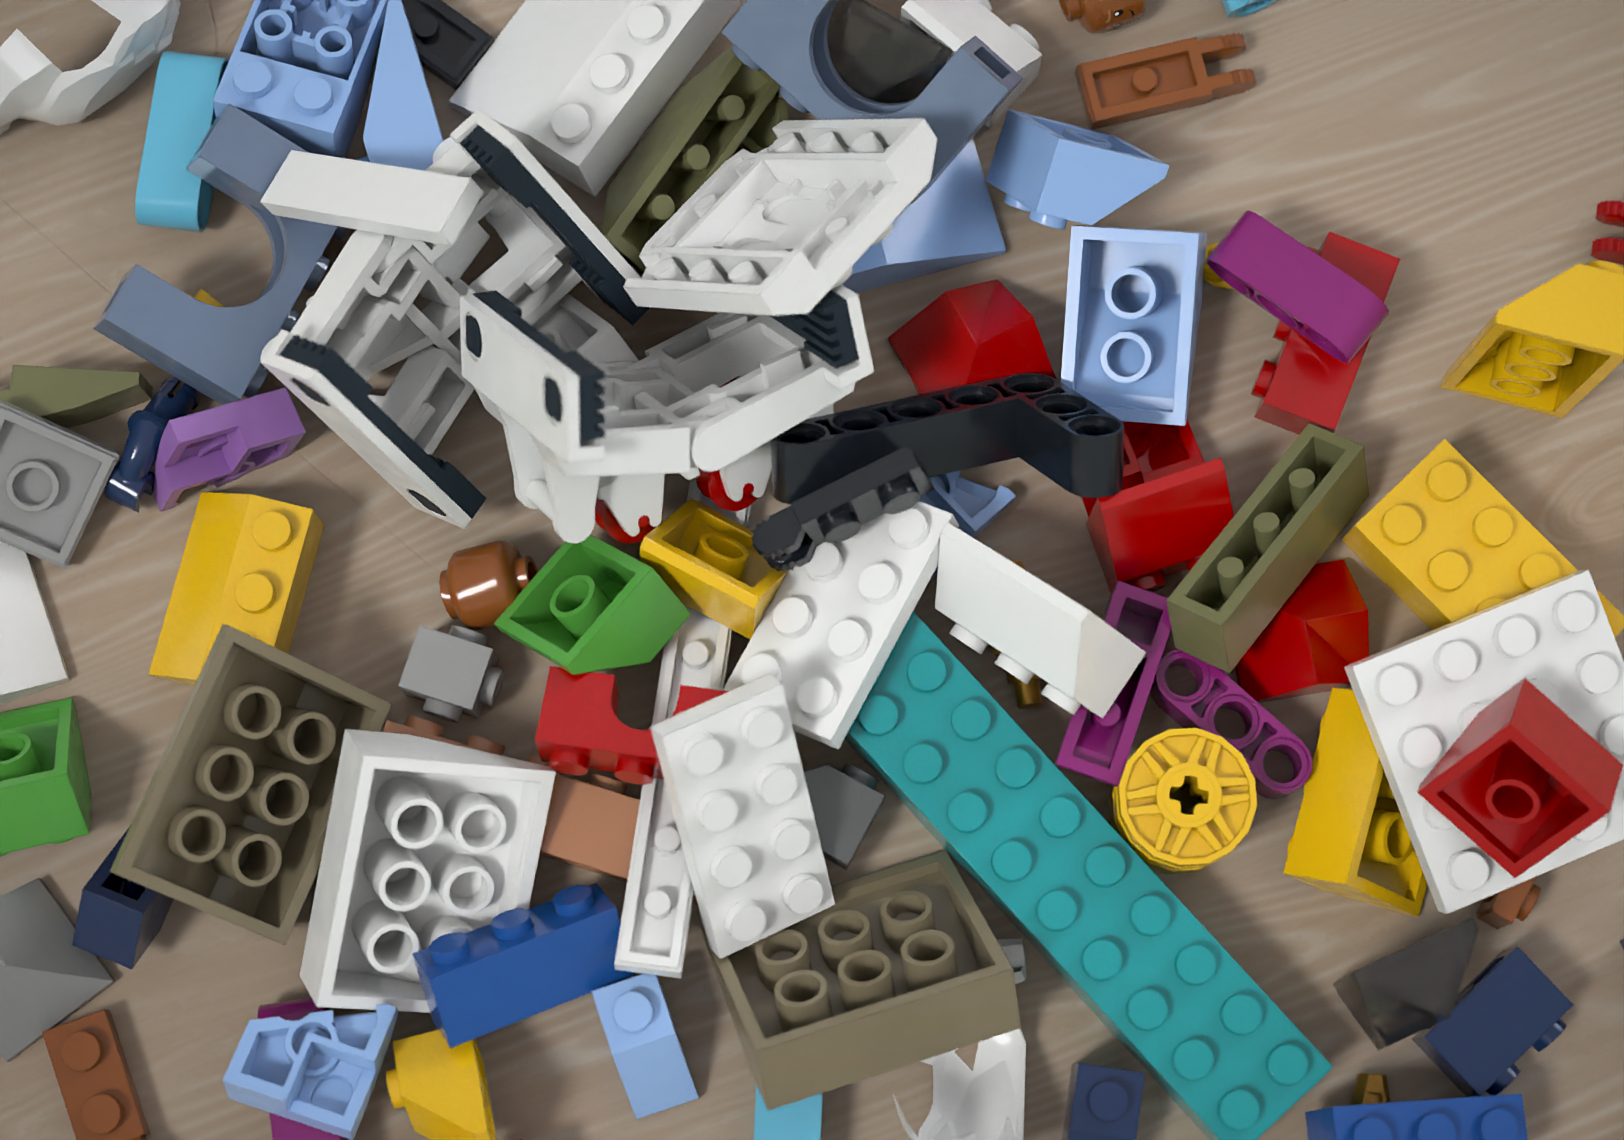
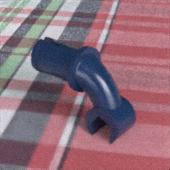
[104,377,200,512]

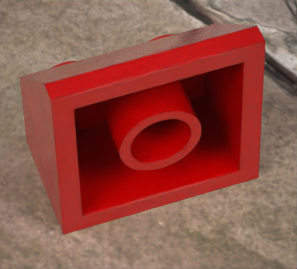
[1086,457,1234,593]
[1417,678,1623,878]

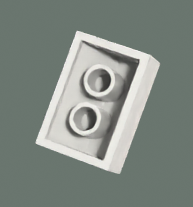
[935,522,1146,719]

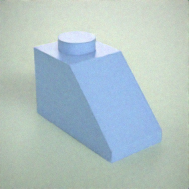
[591,974,699,1120]

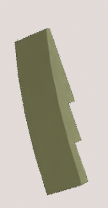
[0,365,153,428]

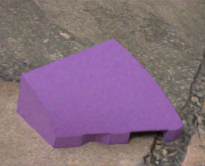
[154,387,306,512]

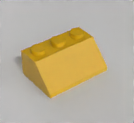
[149,492,325,687]
[1283,687,1427,918]

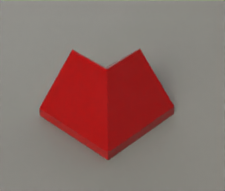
[888,279,1056,395]
[1235,559,1369,703]

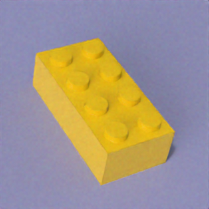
[1342,439,1624,637]

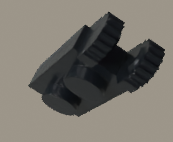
[751,446,934,573]

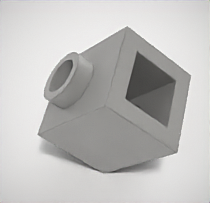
[398,625,504,723]

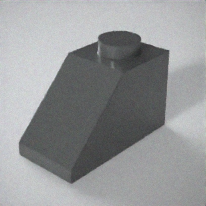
[804,763,885,870]

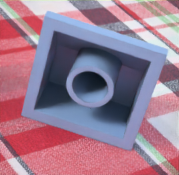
[986,109,1170,229]

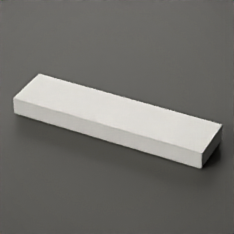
[260,150,484,246]

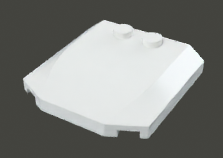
[623,118,937,316]

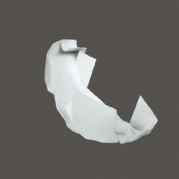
[0,0,181,135]
[893,939,1026,1140]

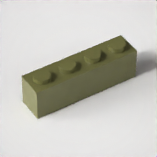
[1166,423,1369,673]

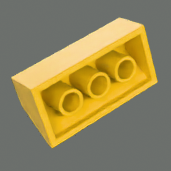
[1440,261,1624,418]

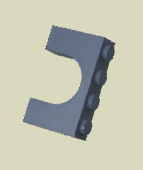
[721,0,1023,203]
[93,103,349,405]

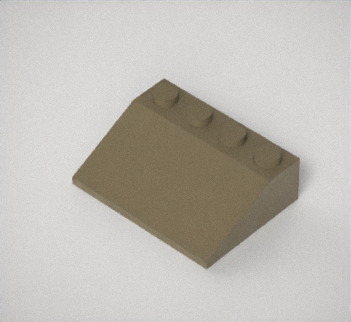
[110,624,392,945]
[701,850,1021,1111]

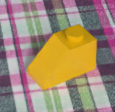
[386,1030,497,1140]

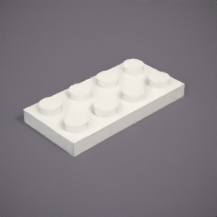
[722,501,959,750]
[650,674,835,959]

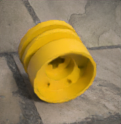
[1108,728,1257,875]

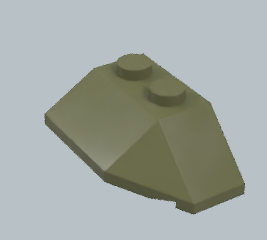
[600,46,788,275]

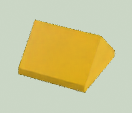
[640,498,789,639]

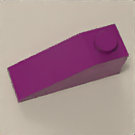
[1055,581,1171,787]

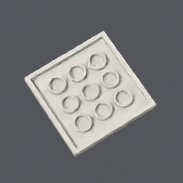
[1344,570,1624,914]

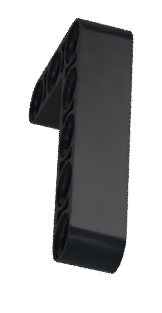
[771,373,1124,505]

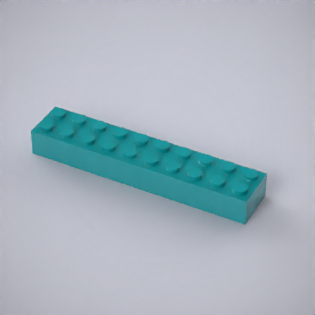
[844,611,1333,1140]

